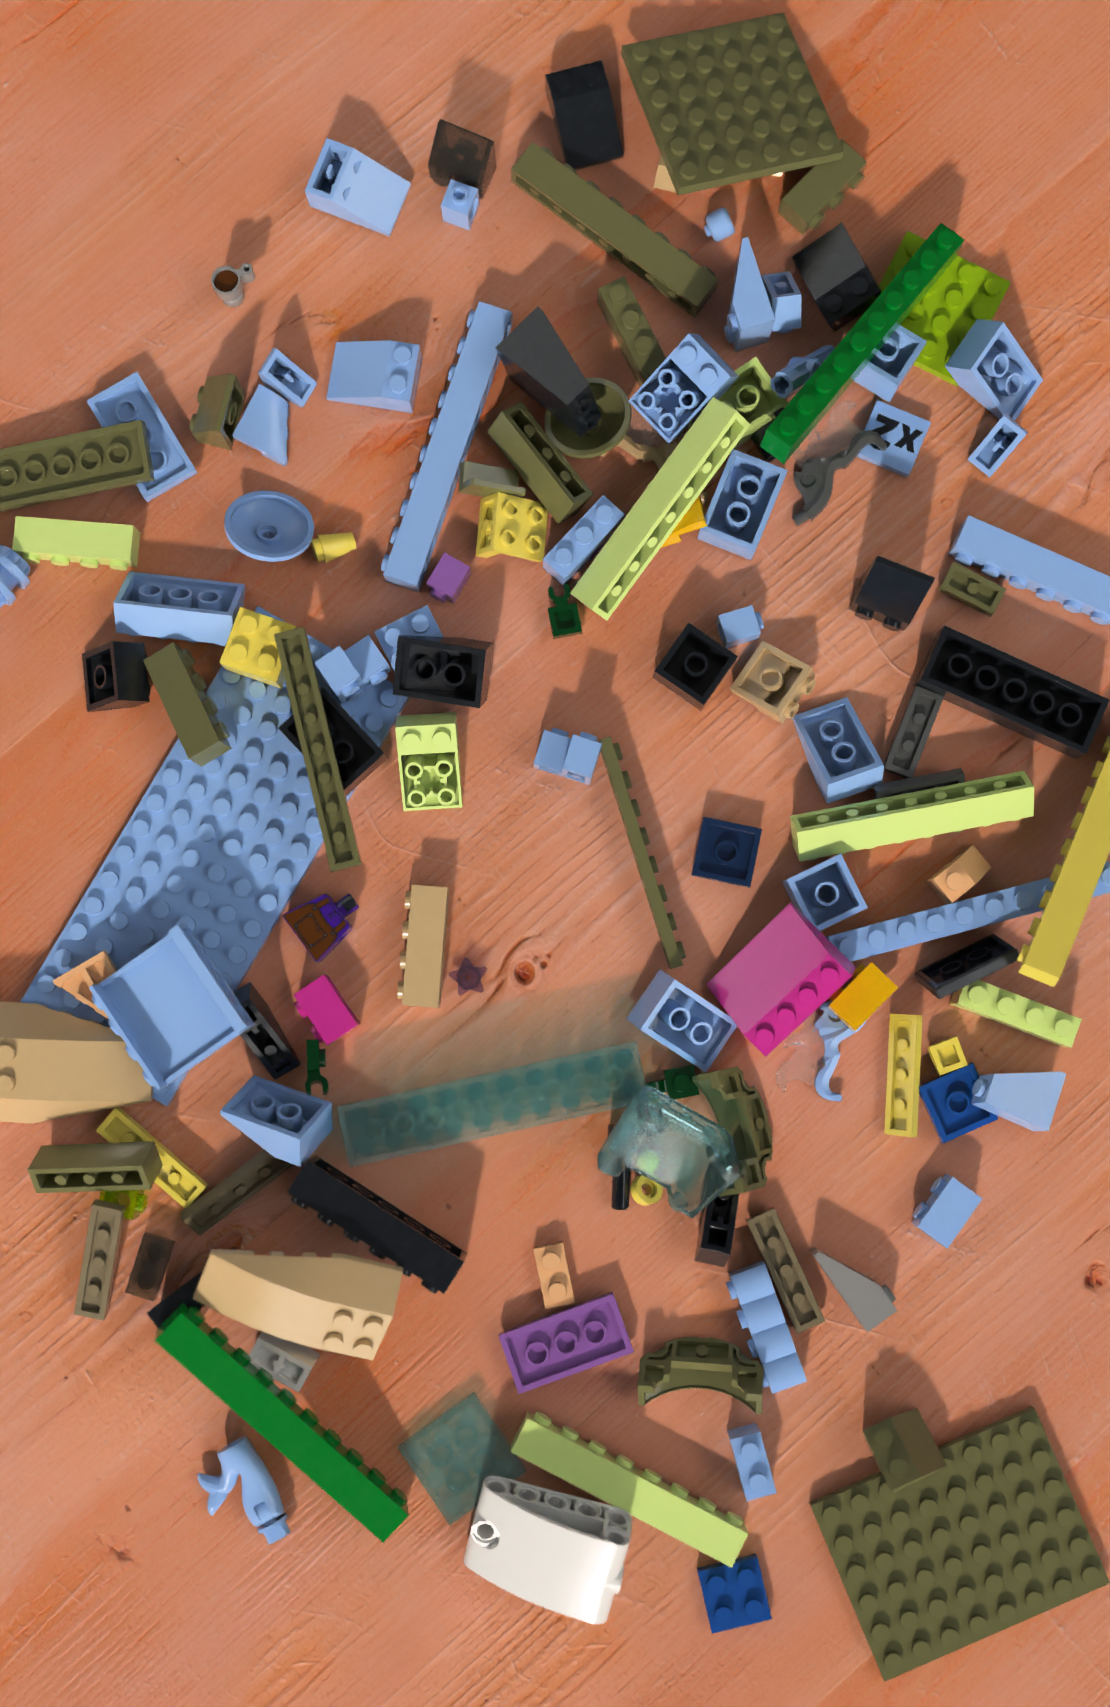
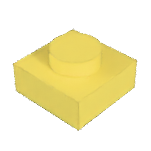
[927,1036,968,1075]

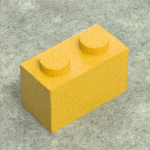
[828,962,898,1032]

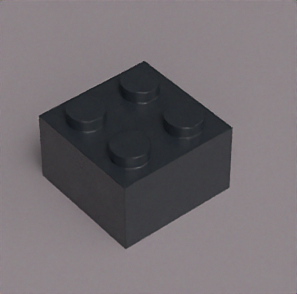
[652,623,738,711]

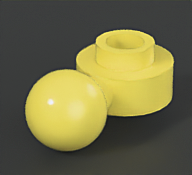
[631,1149,663,1206]

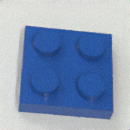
[919,1063,998,1143]
[697,1554,772,1634]

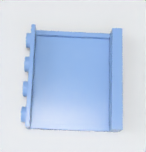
[88,923,255,1090]

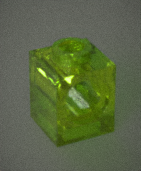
[99,1190,148,1220]

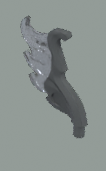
[791,401,887,527]

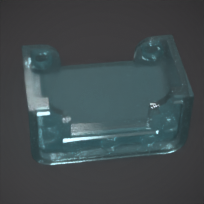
[597,1086,741,1218]

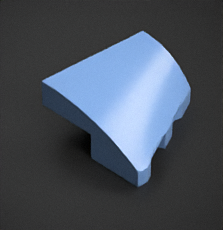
[232,384,289,467]

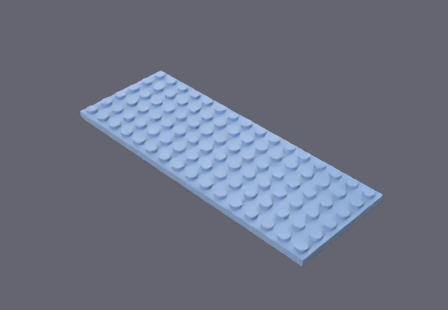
[20,606,410,1106]

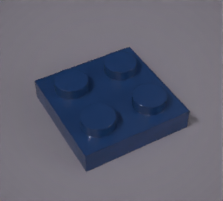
[691,817,762,888]

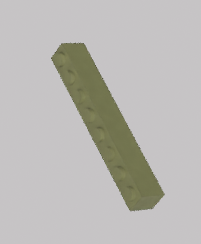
[511,142,718,318]

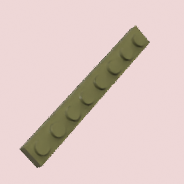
[274,627,362,872]
[599,736,686,969]

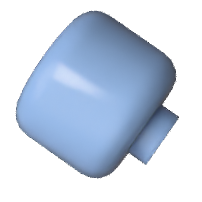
[703,207,735,242]

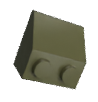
[190,374,246,450]
[862,1408,947,1493]

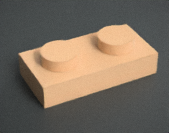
[533,1241,575,1309]

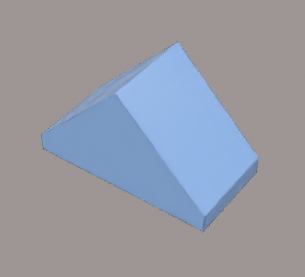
[258,348,317,407]
[967,414,1028,478]

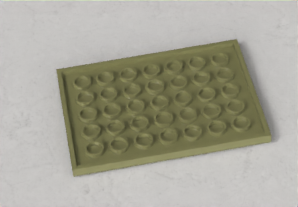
[809,1406,1110,1682]

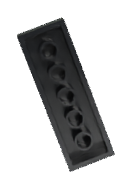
[913,626,1110,759]
[287,1155,467,1294]

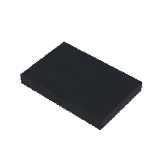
[915,934,1019,999]

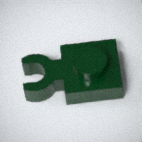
[548,584,582,639]

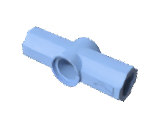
[771,345,835,398]

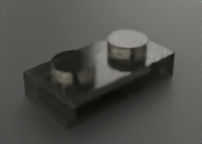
[125,1232,175,1302]

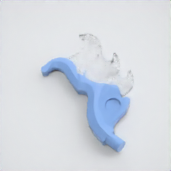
[776,1002,867,1102]

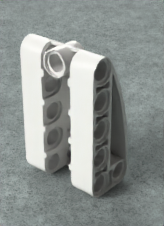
[463,1475,632,1624]

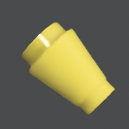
[311,532,356,564]

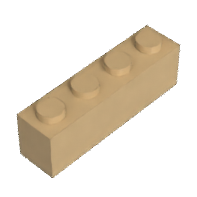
[397,885,450,1008]

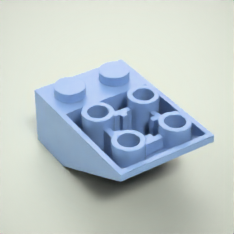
[305,138,411,237]
[628,333,739,444]

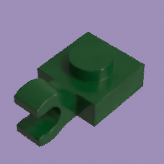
[305,1039,329,1096]
[644,1065,699,1100]

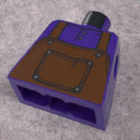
[283,893,360,962]

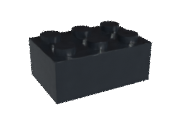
[278,687,388,796]

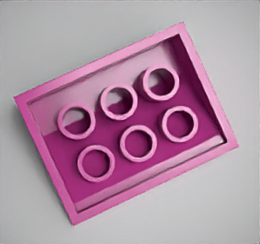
[706,902,856,1057]

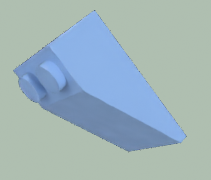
[724,237,775,352]
[945,319,1043,421]
[326,340,422,413]
[792,697,884,804]
[626,969,737,1072]
[220,1075,333,1167]

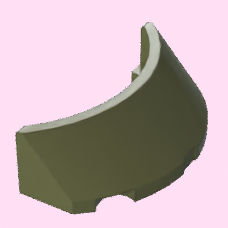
[691,1067,772,1196]
[638,1337,763,1415]

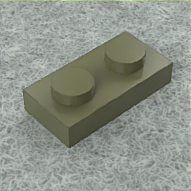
[938,562,1006,617]

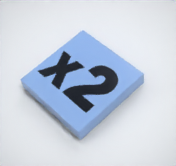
[857,400,931,477]

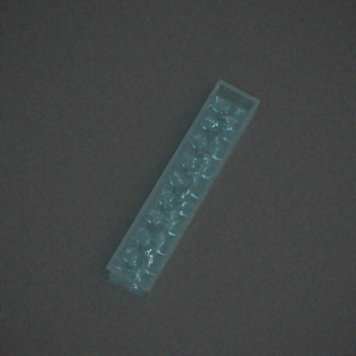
[337,1040,649,1167]

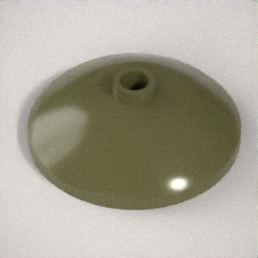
[544,378,632,458]

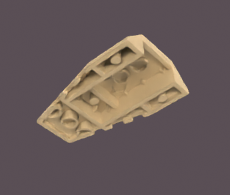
[0,1001,153,1124]
[193,1249,403,1360]

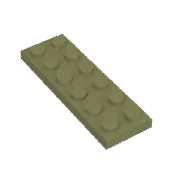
[0,420,155,512]

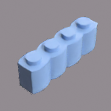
[726,1261,807,1394]

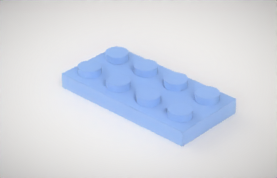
[87,372,198,502]

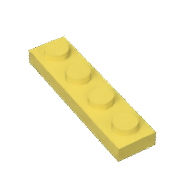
[884,1013,923,1137]
[96,1107,209,1209]

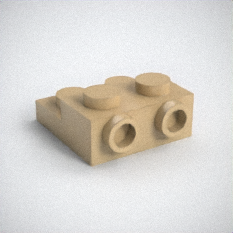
[730,641,816,724]

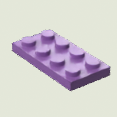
[498,1292,634,1394]

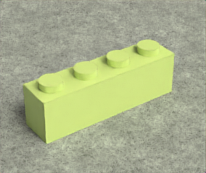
[12,516,140,570]
[949,980,1082,1048]

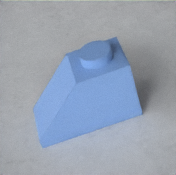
[761,271,801,333]

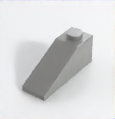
[810,1247,897,1332]

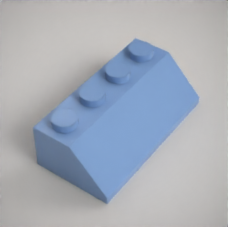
[113,571,245,646]

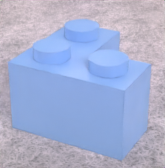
[314,635,391,702]
[533,728,602,785]

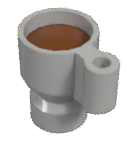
[211,263,255,307]

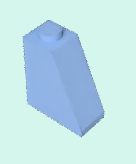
[971,1071,1066,1131]

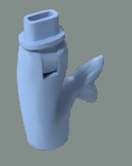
[197,1435,291,1544]

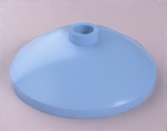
[224,491,314,562]

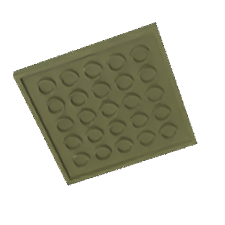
[621,13,844,196]

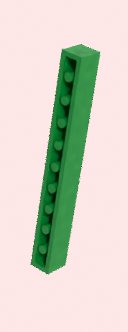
[760,223,965,464]
[154,1303,409,1543]

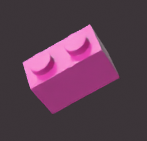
[294,974,360,1045]

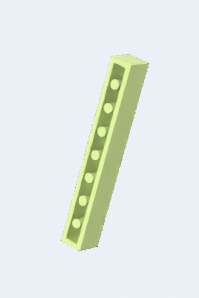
[570,397,751,621]
[790,771,1034,861]
[511,1411,748,1568]

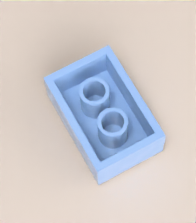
[697,449,788,560]

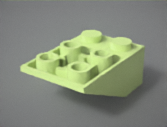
[395,712,462,811]

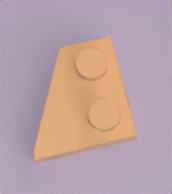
[53,951,117,1019]

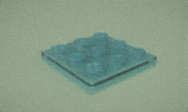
[398,1392,526,1525]

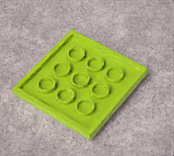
[879,231,1011,386]

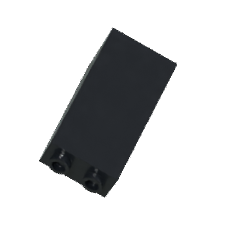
[496,306,602,437]

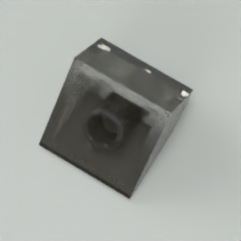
[428,119,496,199]

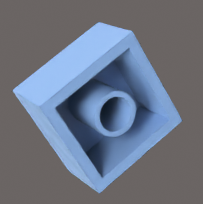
[782,854,868,931]

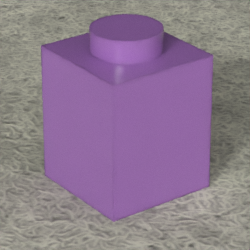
[426,552,471,604]

